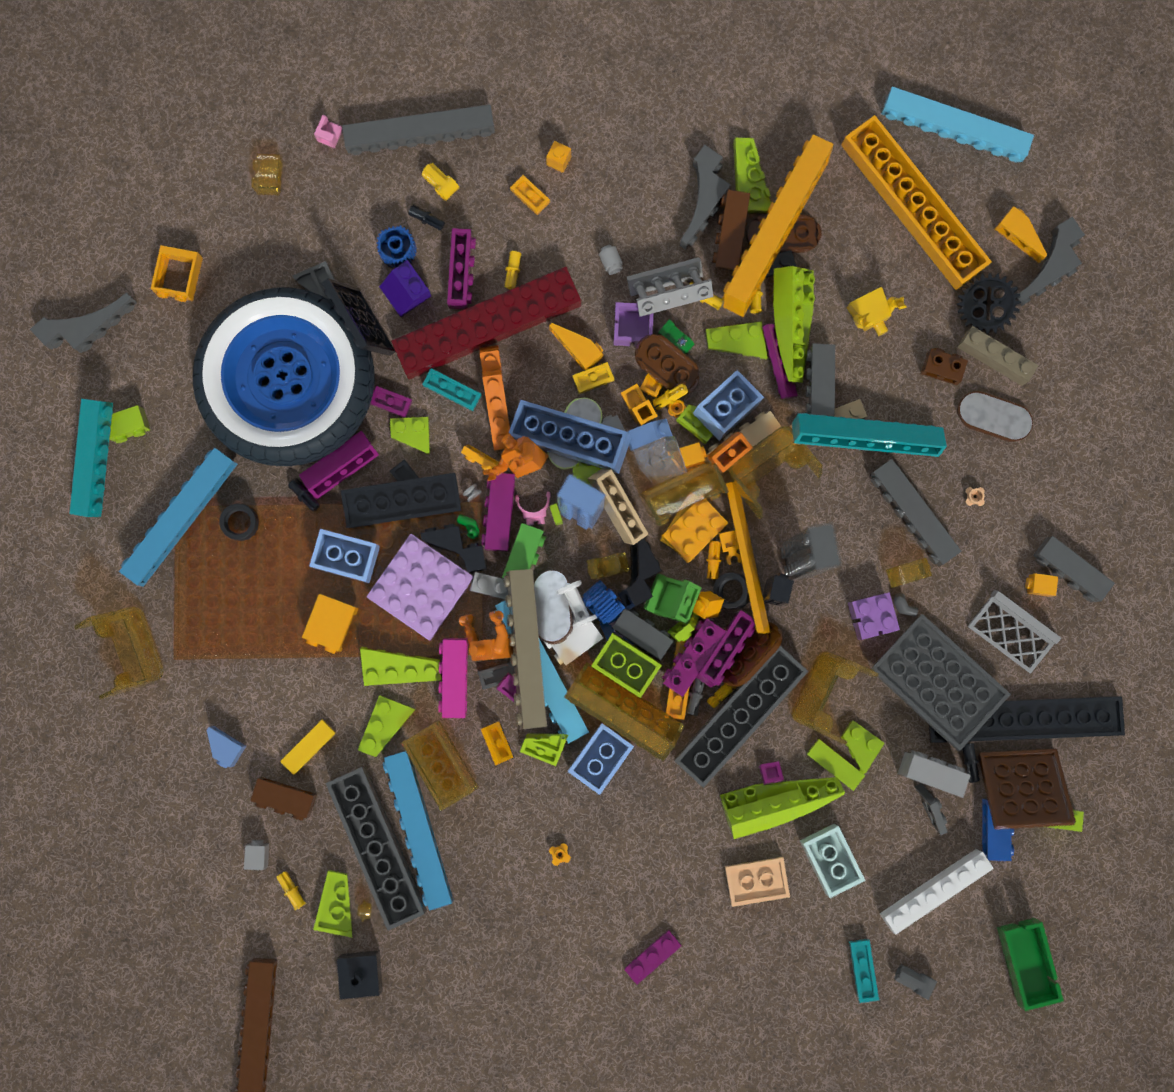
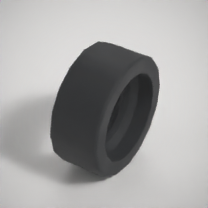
[219,503,259,541]
[713,572,750,610]

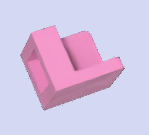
[314,115,343,148]

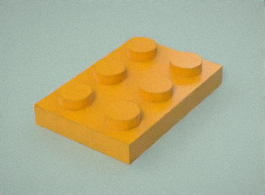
[661,496,728,563]

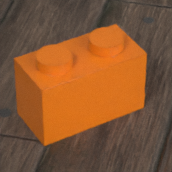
[707,431,753,473]

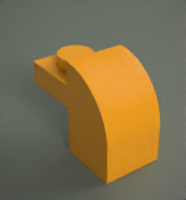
[620,384,658,426]

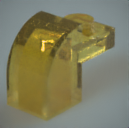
[587,552,630,580]
[886,558,932,588]

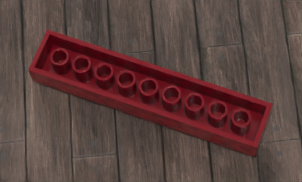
[391,267,581,380]

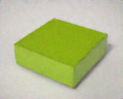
[550,504,563,525]

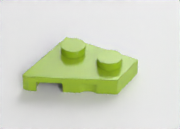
[667,612,700,642]

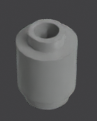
[599,245,623,275]

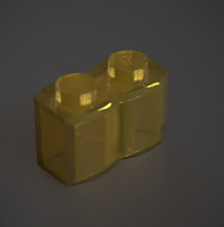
[251,154,283,196]

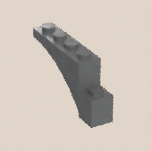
[680,145,730,250]
[1016,216,1085,307]
[30,292,137,353]

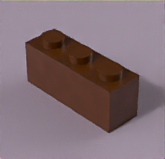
[250,777,317,820]

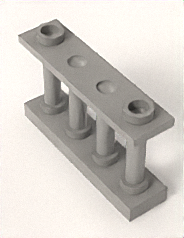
[627,257,713,317]

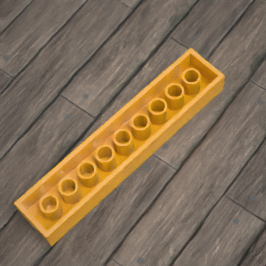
[841,115,992,290]
[722,134,834,317]

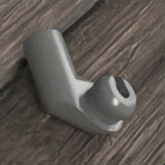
[893,593,918,617]

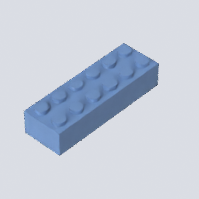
[509,400,632,473]
[557,474,605,530]

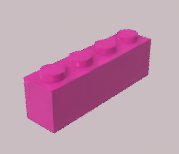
[438,638,468,718]

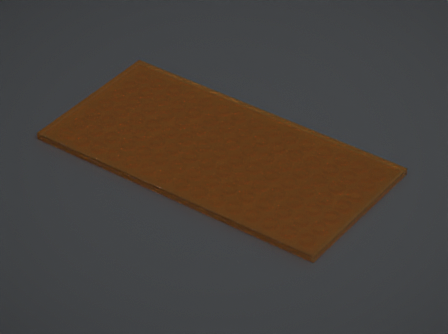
[174,502,483,660]

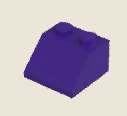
[379,260,431,317]

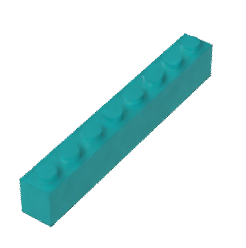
[792,413,947,457]

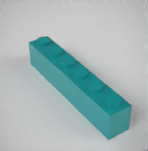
[69,399,113,517]

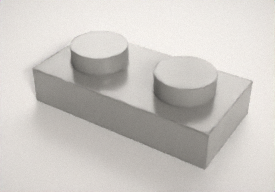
[469,572,508,600]

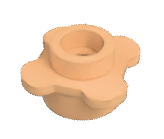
[965,487,985,506]

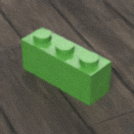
[502,523,546,579]

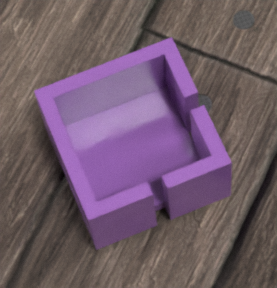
[614,302,654,346]
[848,592,900,640]

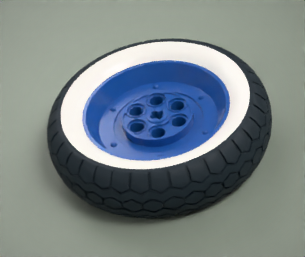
[193,287,375,466]

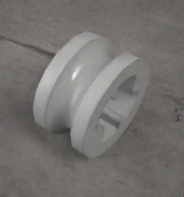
[462,484,482,502]

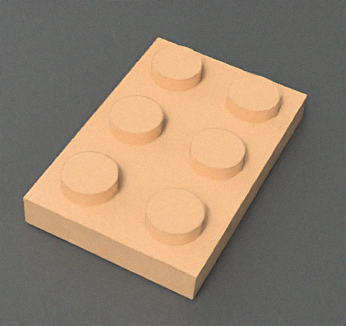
[725,857,790,907]

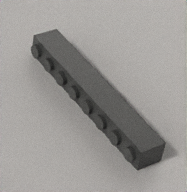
[342,104,495,155]

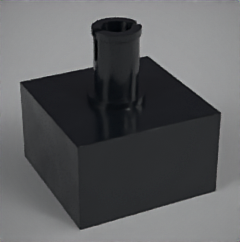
[337,950,383,1000]

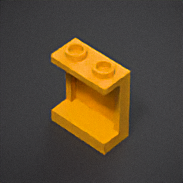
[302,594,359,654]

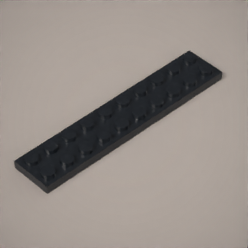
[929,696,1125,743]

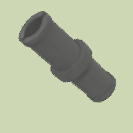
[686,678,704,716]

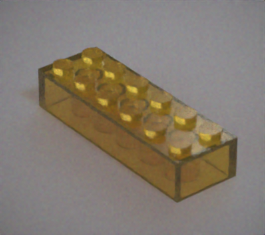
[564,662,685,762]

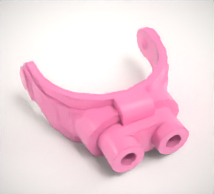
[515,491,551,526]

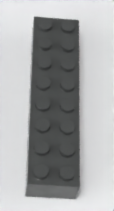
[780,523,841,580]
[673,646,808,788]
[326,765,427,931]

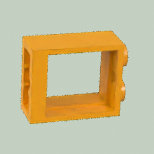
[150,245,203,302]

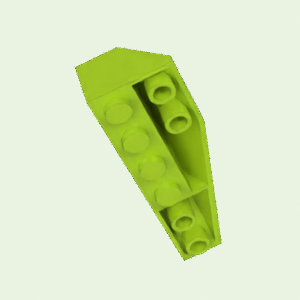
[774,266,815,383]
[720,777,845,839]

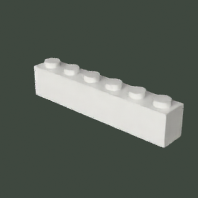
[879,849,994,934]

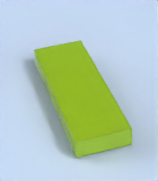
[807,739,865,791]

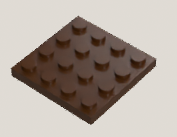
[978,749,1076,829]

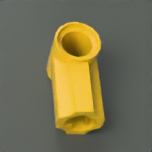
[421,163,459,201]

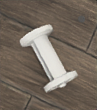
[557,580,597,629]

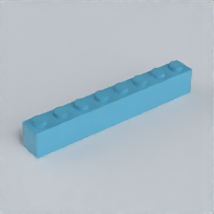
[881,87,1034,162]
[494,601,589,744]

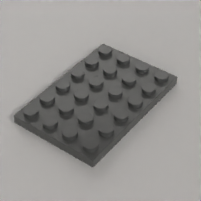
[870,614,1011,751]

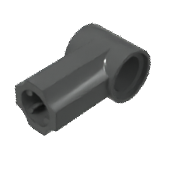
[894,964,937,1000]

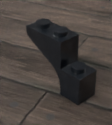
[420,524,487,573]
[618,538,662,611]

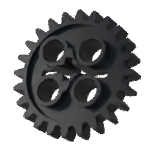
[957,272,1021,335]

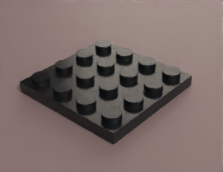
[322,278,396,356]

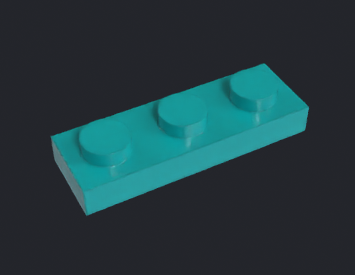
[422,368,482,411]
[849,939,879,1003]

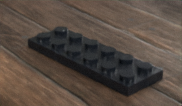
[341,473,462,528]

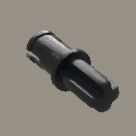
[408,204,445,230]
[288,479,320,512]
[962,743,980,783]

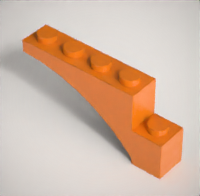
[480,345,510,451]

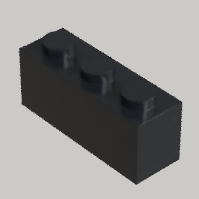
[763,573,794,606]

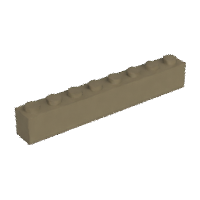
[504,569,547,729]

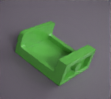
[644,573,702,624]

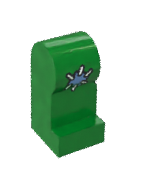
[658,319,694,355]

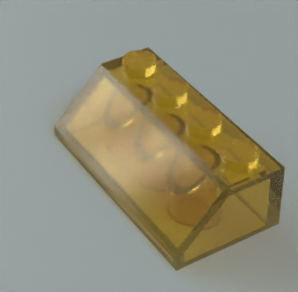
[401,720,479,811]

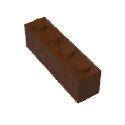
[712,190,750,271]

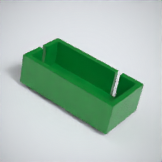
[997,918,1064,1011]

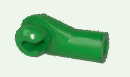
[457,514,480,539]

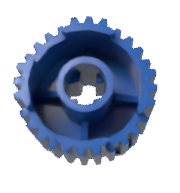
[377,225,417,268]
[582,580,625,625]

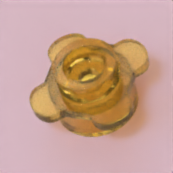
[357,899,372,922]

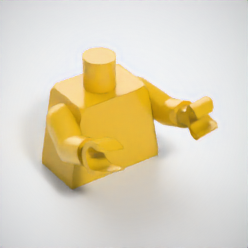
[846,287,907,336]

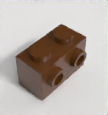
[921,348,968,385]

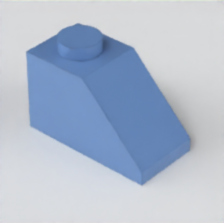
[627,418,673,451]
[207,726,246,768]

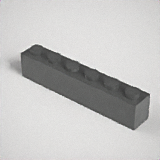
[870,459,962,566]

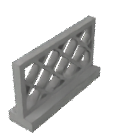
[968,590,1061,674]

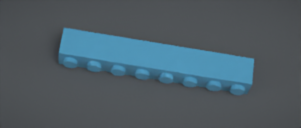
[119,448,238,587]
[383,750,454,911]

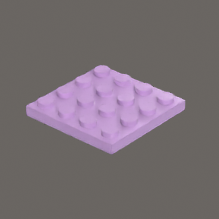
[367,534,473,641]

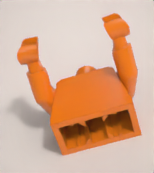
[483,433,548,481]
[459,611,513,661]

